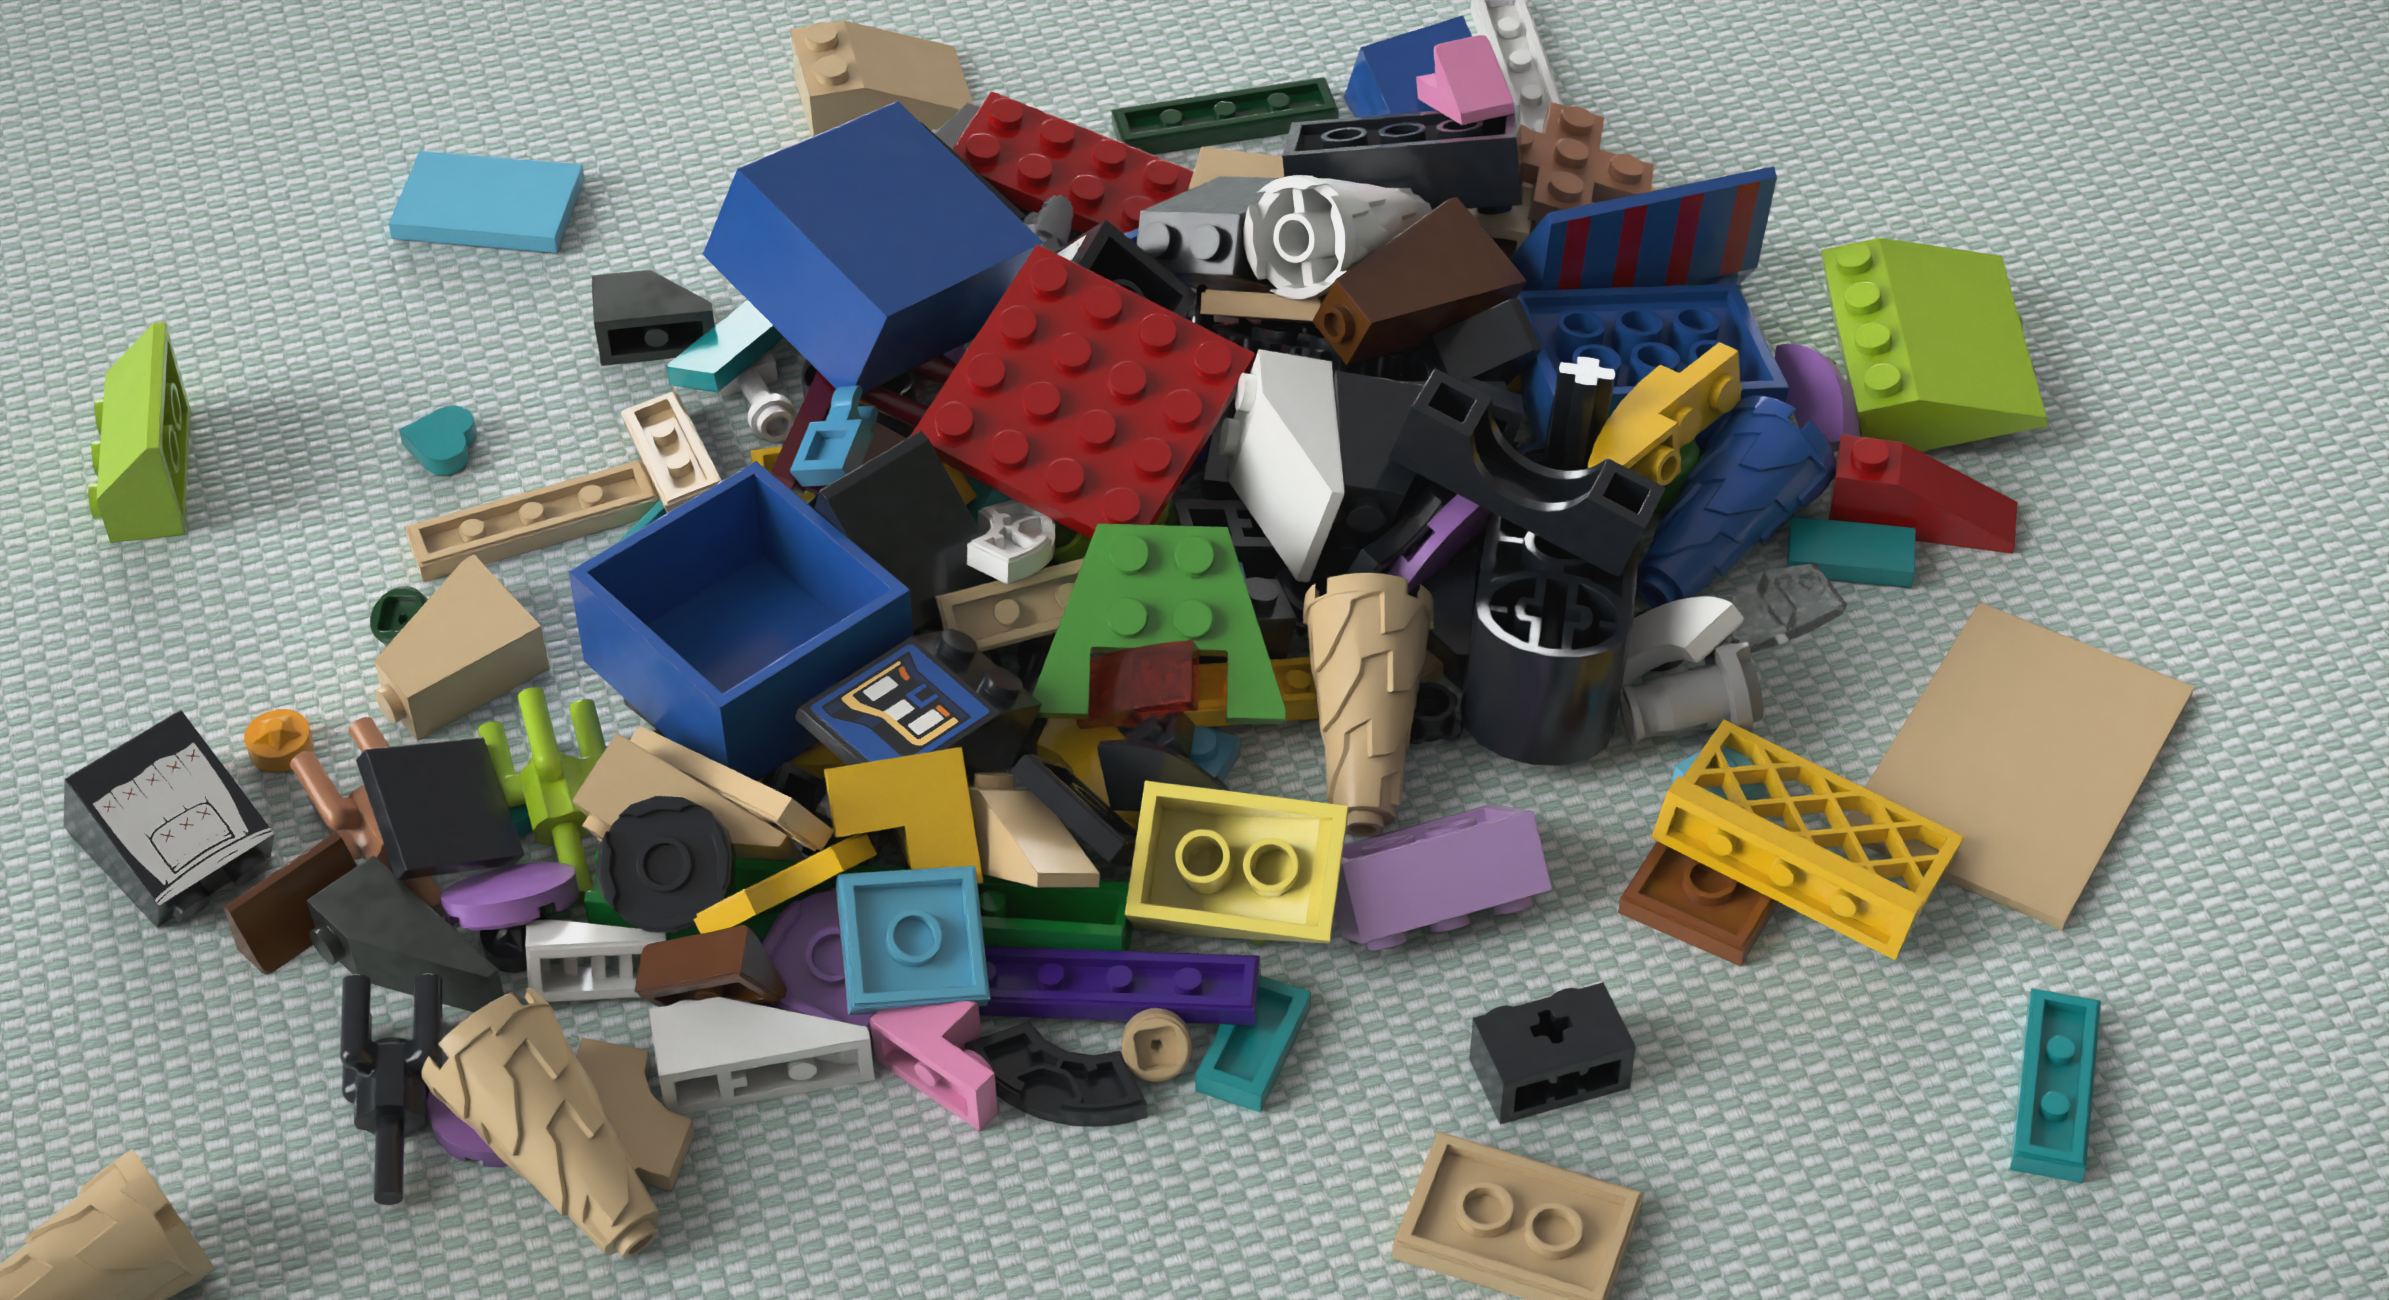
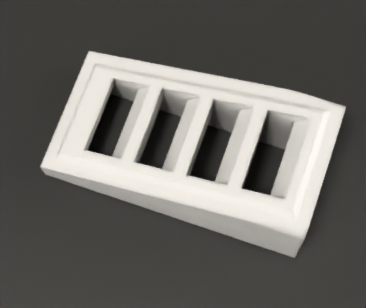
[526,920,666,1002]

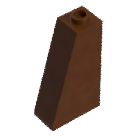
[1312,197,1527,365]

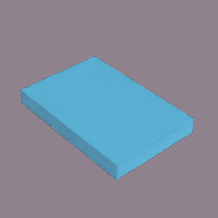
[388,151,585,253]

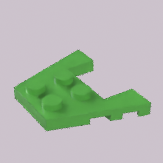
[1032,524,1286,725]

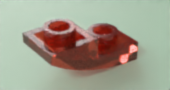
[1076,640,1200,729]

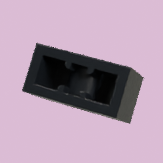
[1469,982,1636,1125]

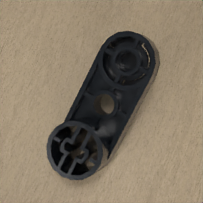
[1460,357,1640,766]

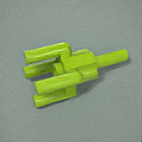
[478,687,606,904]

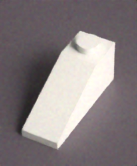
[649,997,875,1115]

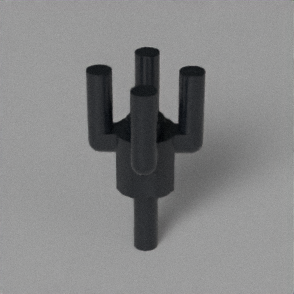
[340,973,443,1205]

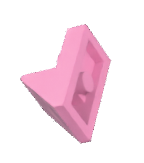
[1416,35,1515,125]
[870,1001,998,1131]

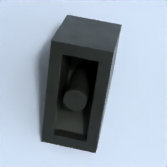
[591,270,715,366]

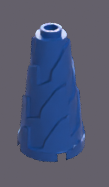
[1636,396,1836,608]

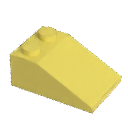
[1125,781,1349,943]

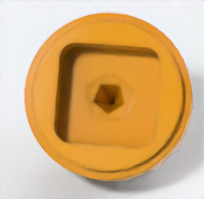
[244,709,314,773]

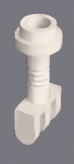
[720,351,796,442]

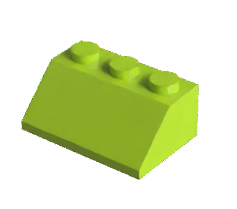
[88,322,191,543]

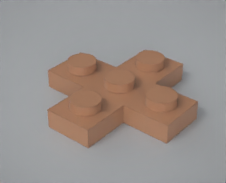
[1521,102,1654,222]

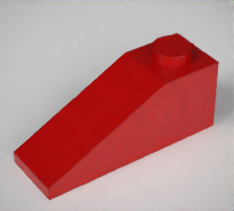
[1828,434,2018,554]

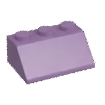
[1334,804,1552,951]

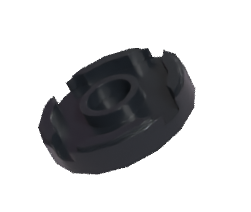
[596,796,737,934]

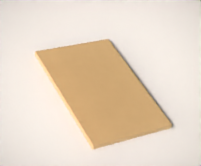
[1846,602,2195,930]

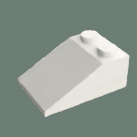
[1219,349,1345,582]

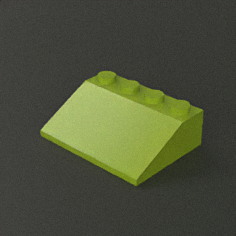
[1821,238,2048,451]

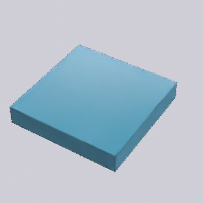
[835,866,990,1015]

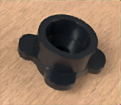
[1409,682,1464,744]

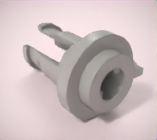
[1619,640,1763,746]

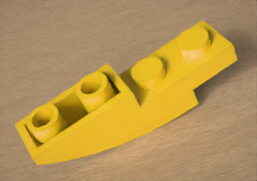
[1587,342,1742,486]

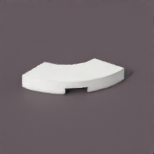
[967,499,1055,584]
[1622,596,1745,687]

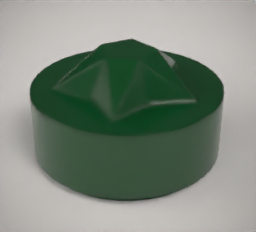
[370,586,428,647]

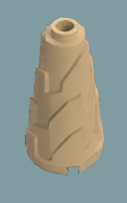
[1303,573,1434,837]
[422,988,660,1259]
[0,1149,216,1300]

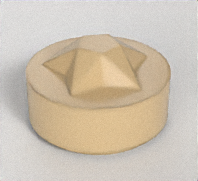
[1122,1008,1192,1082]

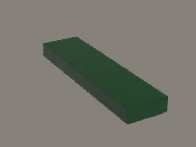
[1111,77,1339,155]

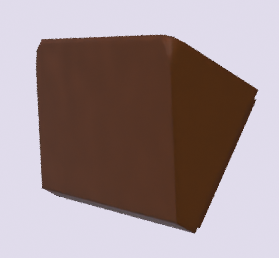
[224,832,357,975]
[634,925,787,1007]

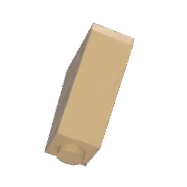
[374,555,550,741]

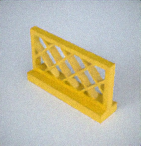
[1651,719,1964,960]

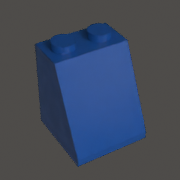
[1344,15,1472,117]

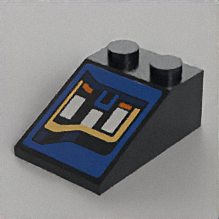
[794,629,1042,778]

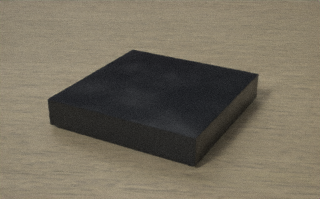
[356,737,525,881]
[1010,754,1137,867]

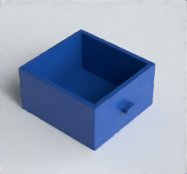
[702,101,1044,394]
[568,461,914,781]

